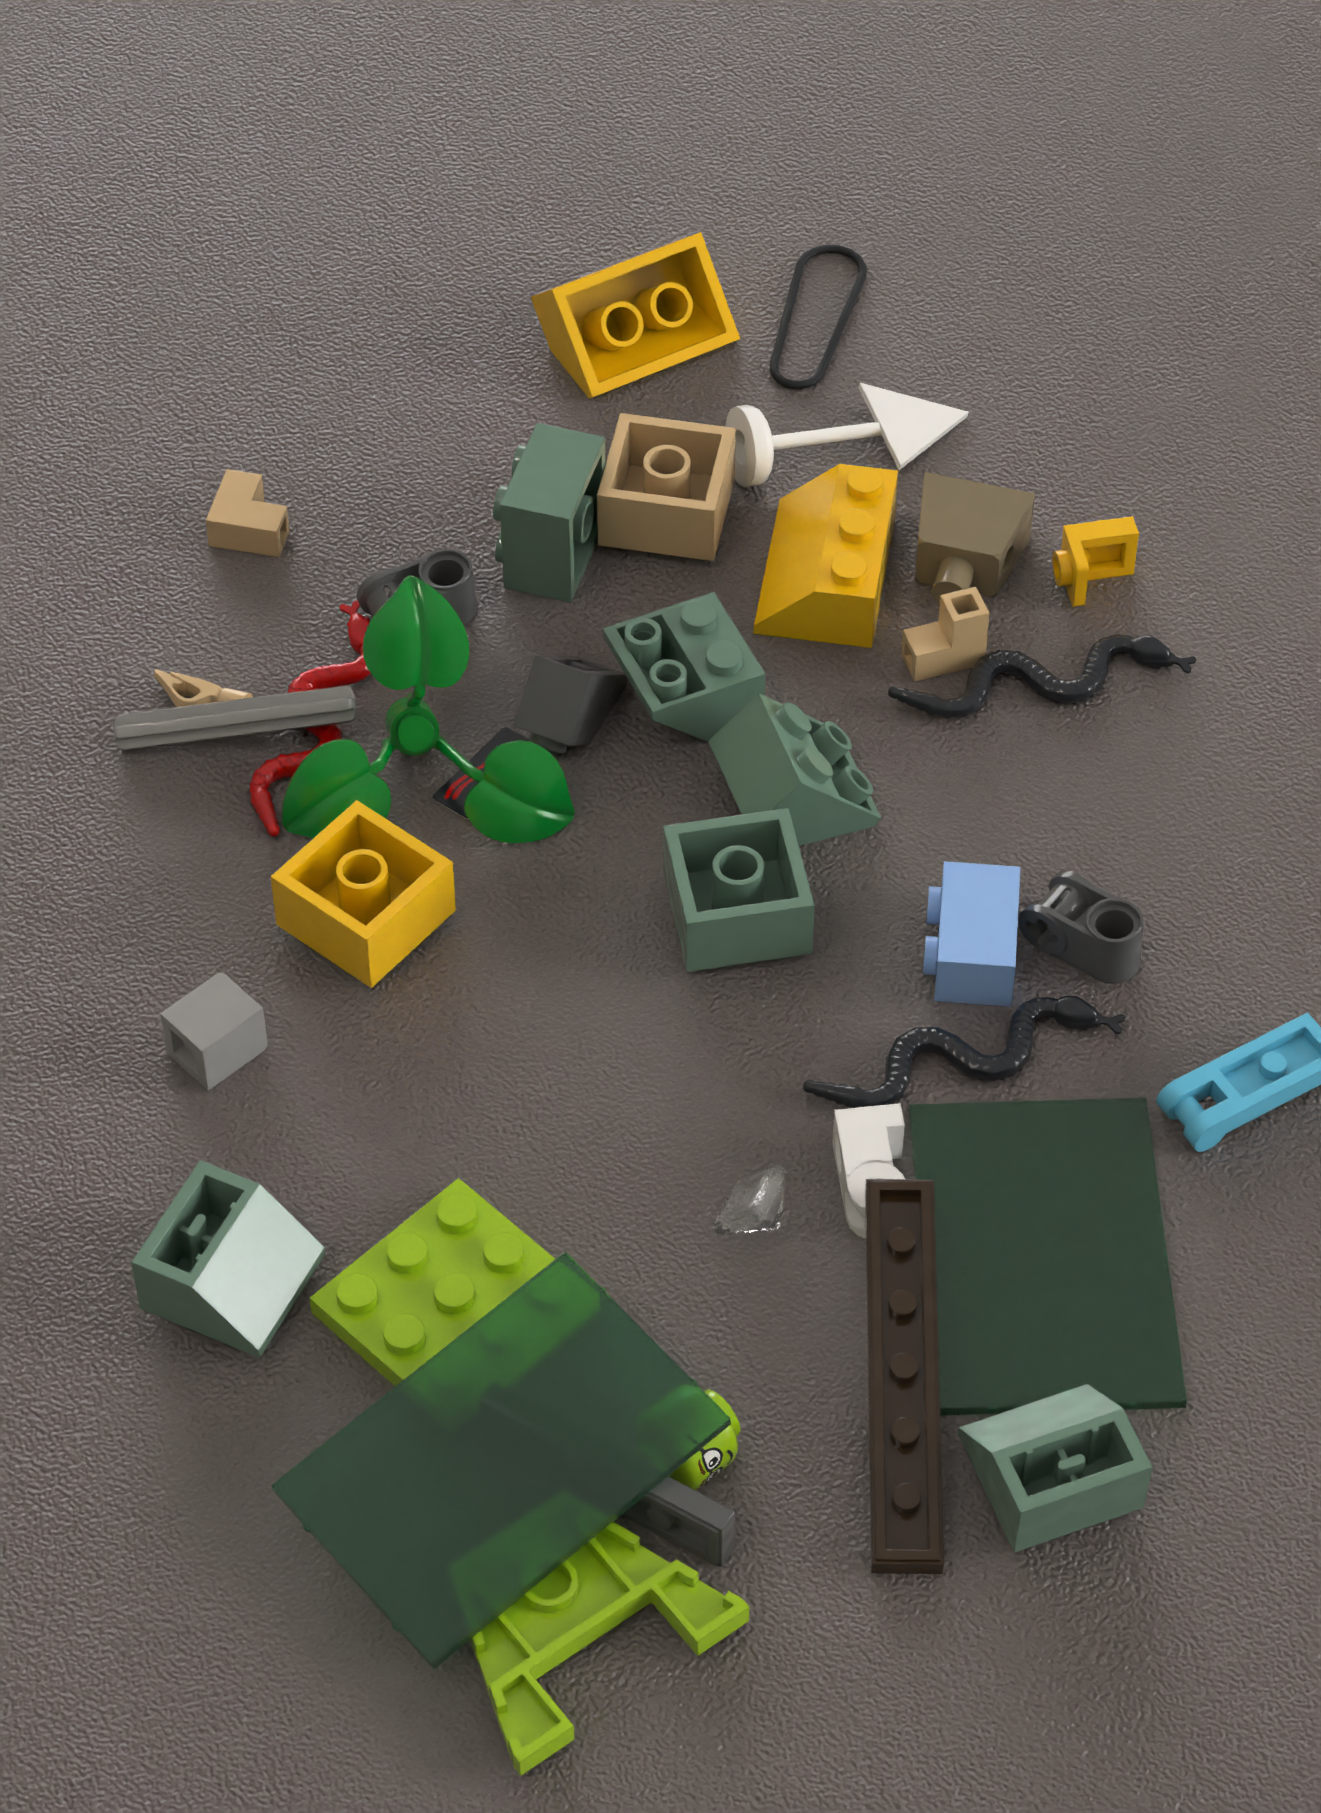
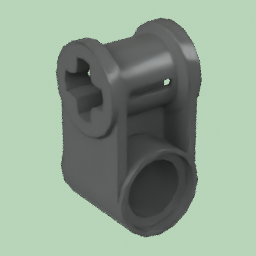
[357,549,477,625]
[1018,871,1143,984]

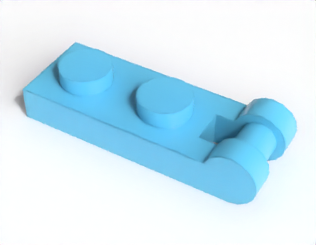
[1156,1012,1321,1152]

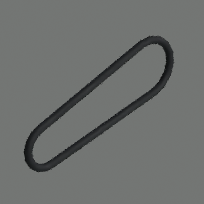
[769,245,867,389]

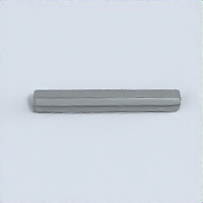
[114,686,357,751]

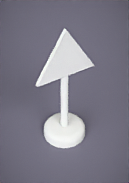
[725,383,969,488]

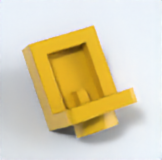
[1052,516,1139,607]

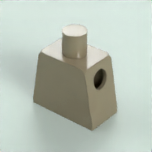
[915,472,1035,604]

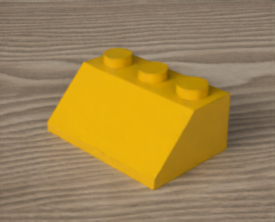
[530,232,740,398]
[753,464,898,648]

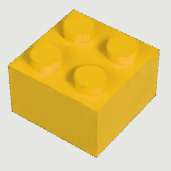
[271,800,456,988]

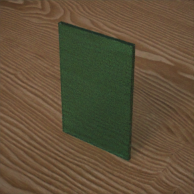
[909,1097,1187,1416]
[271,1251,731,1669]

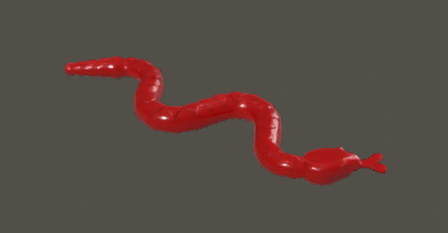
[249,600,371,837]

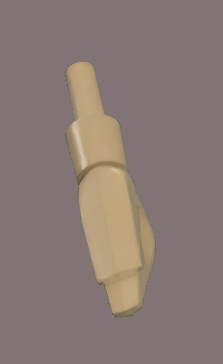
[153,669,253,707]

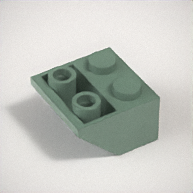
[603,592,765,742]
[709,693,882,846]
[131,1160,326,1358]
[958,1384,1153,1553]

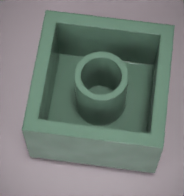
[493,423,606,603]
[663,808,815,972]

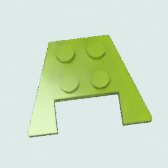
[448,1493,750,1776]

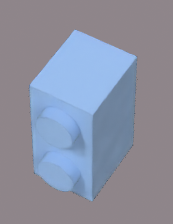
[923,861,1021,1007]

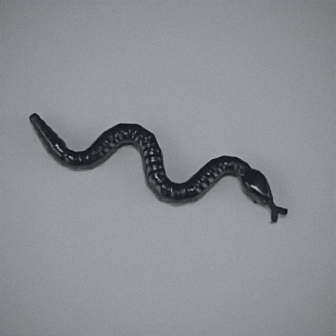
[888,635,1196,719]
[803,995,1126,1108]

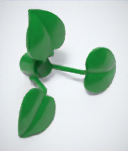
[282,575,575,843]

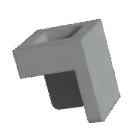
[160,973,268,1091]

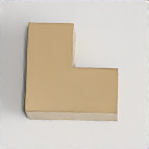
[206,469,290,558]
[901,587,989,682]

